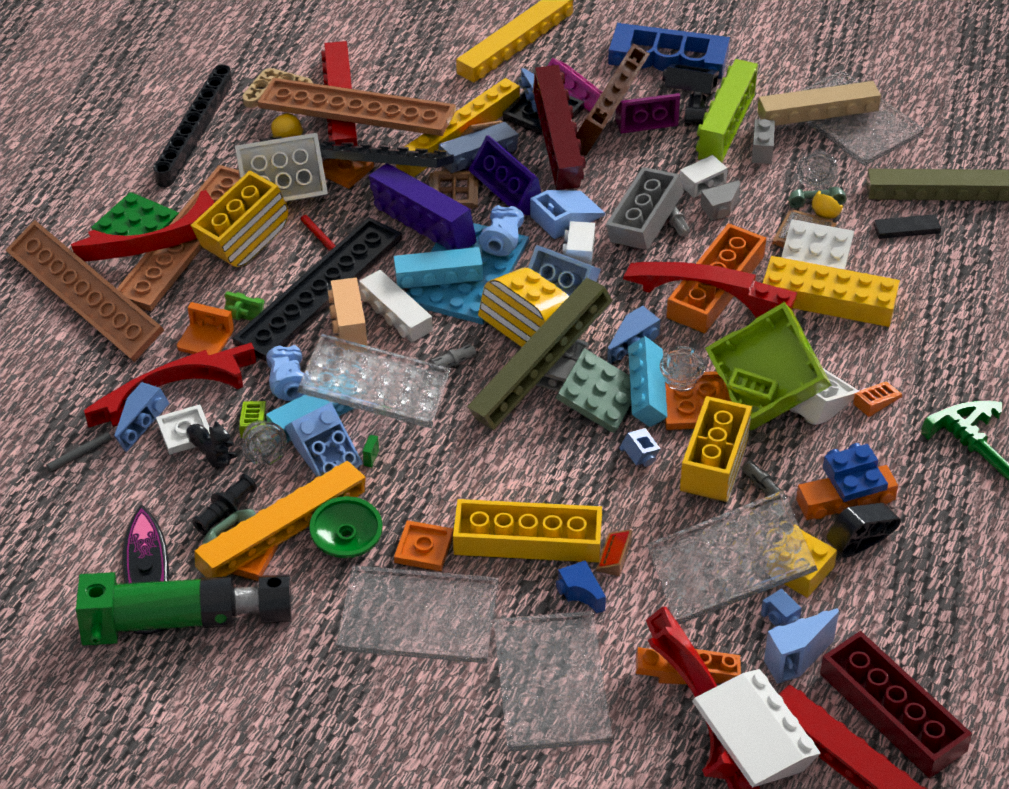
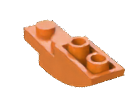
[635,647,741,684]

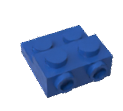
[823,443,888,502]

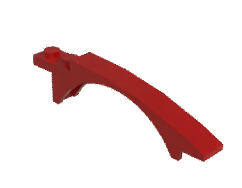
[71,190,215,262]
[623,262,797,318]
[84,343,256,428]
[645,606,760,789]

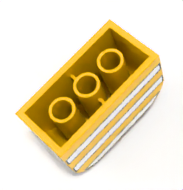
[191,170,288,267]
[478,267,569,347]
[680,396,752,502]

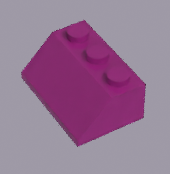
[615,93,680,134]

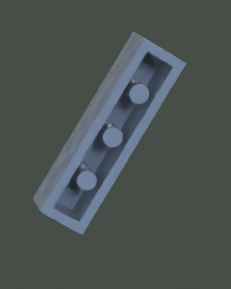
[438,122,519,173]

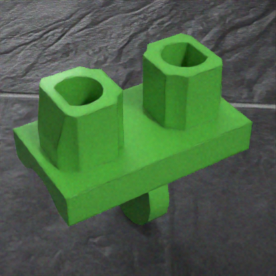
[224,291,264,321]

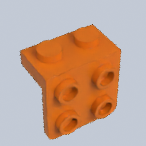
[177,302,234,355]

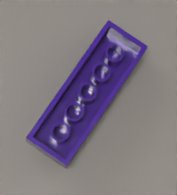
[369,163,477,250]

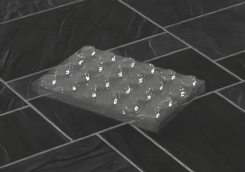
[801,70,924,166]
[298,333,451,429]
[647,490,818,624]
[336,565,499,664]
[493,611,612,752]

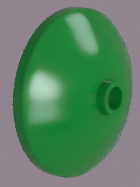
[310,496,383,558]

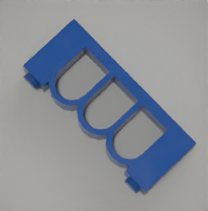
[608,23,730,79]

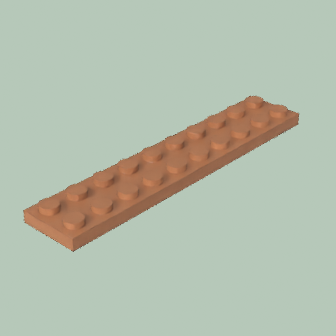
[257,78,456,136]
[117,165,240,311]
[6,220,164,362]

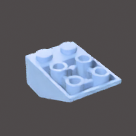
[530,190,605,239]
[284,402,363,477]
[764,608,839,684]

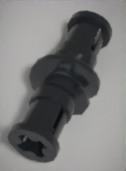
[192,474,257,535]

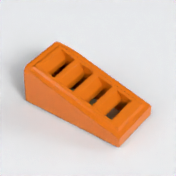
[853,381,902,417]

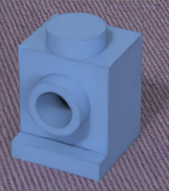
[619,428,660,467]
[761,588,801,626]

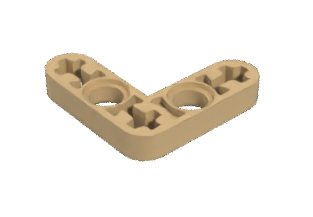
[243,68,312,108]

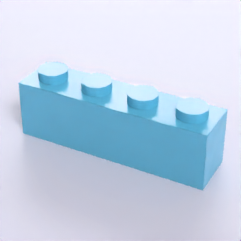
[394,247,483,289]
[628,336,668,427]
[266,375,360,445]

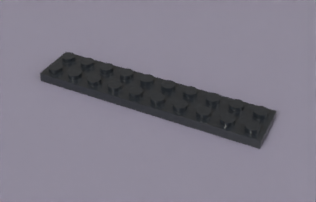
[260,136,454,168]
[232,217,402,362]

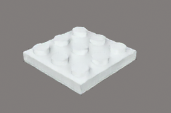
[781,219,854,269]

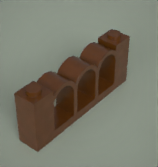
[576,43,650,156]

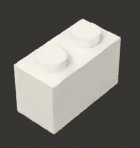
[680,155,728,198]
[562,221,595,265]

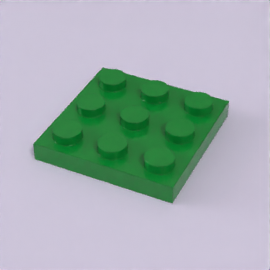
[91,192,179,236]

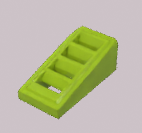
[727,367,779,406]
[239,401,266,438]

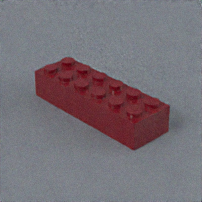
[533,65,586,190]
[820,631,973,779]

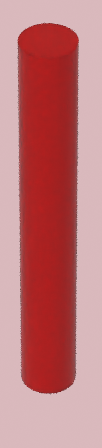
[300,215,336,251]

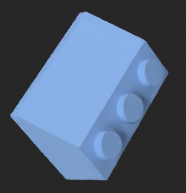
[528,245,601,296]

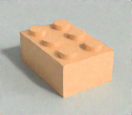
[327,277,368,357]

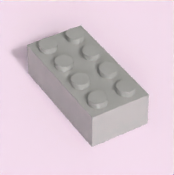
[606,167,684,250]

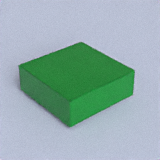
[362,435,379,467]

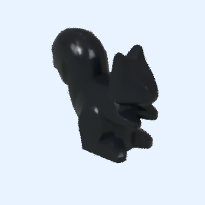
[186,421,238,467]

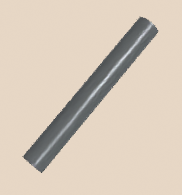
[46,432,112,472]

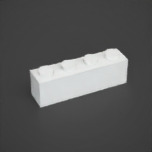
[359,270,433,343]

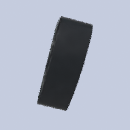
[826,503,901,558]

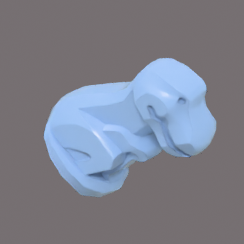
[478,205,524,256]
[266,345,311,401]

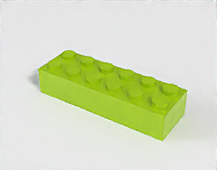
[696,59,758,163]

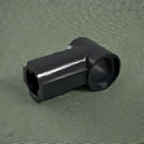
[684,91,706,125]

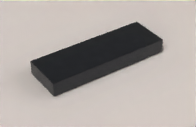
[874,214,941,239]

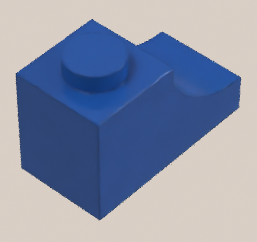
[556,561,606,614]

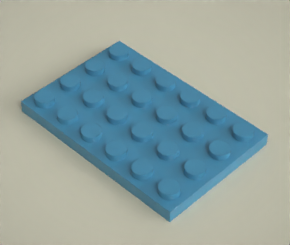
[406,223,529,325]

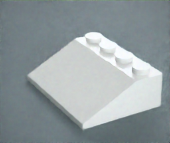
[235,133,328,202]
[790,368,859,425]
[692,669,821,788]

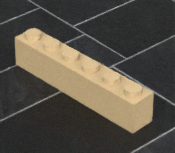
[757,81,881,126]

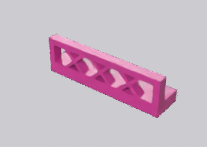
[548,58,602,111]

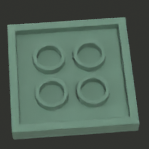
[555,348,631,433]

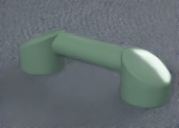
[788,187,847,208]
[201,509,256,545]

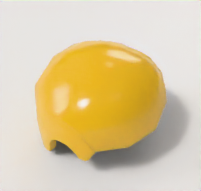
[271,113,303,138]
[812,191,843,219]

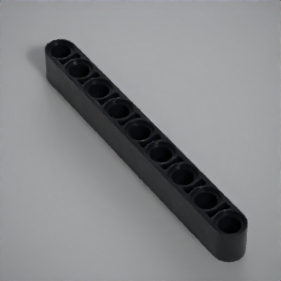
[153,65,233,187]

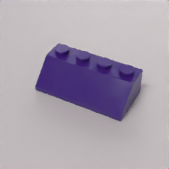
[469,135,541,215]

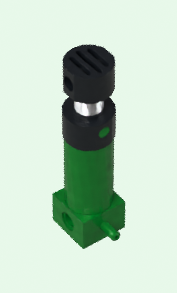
[76,572,292,646]

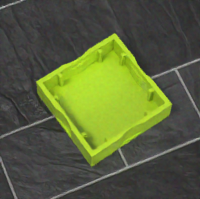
[705,302,832,430]

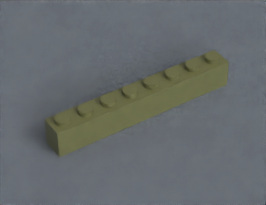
[866,169,1009,201]
[467,277,613,430]

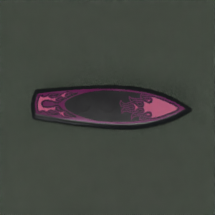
[122,505,169,635]

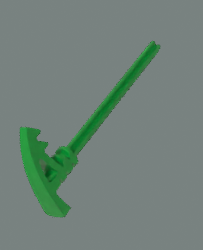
[921,401,1009,481]

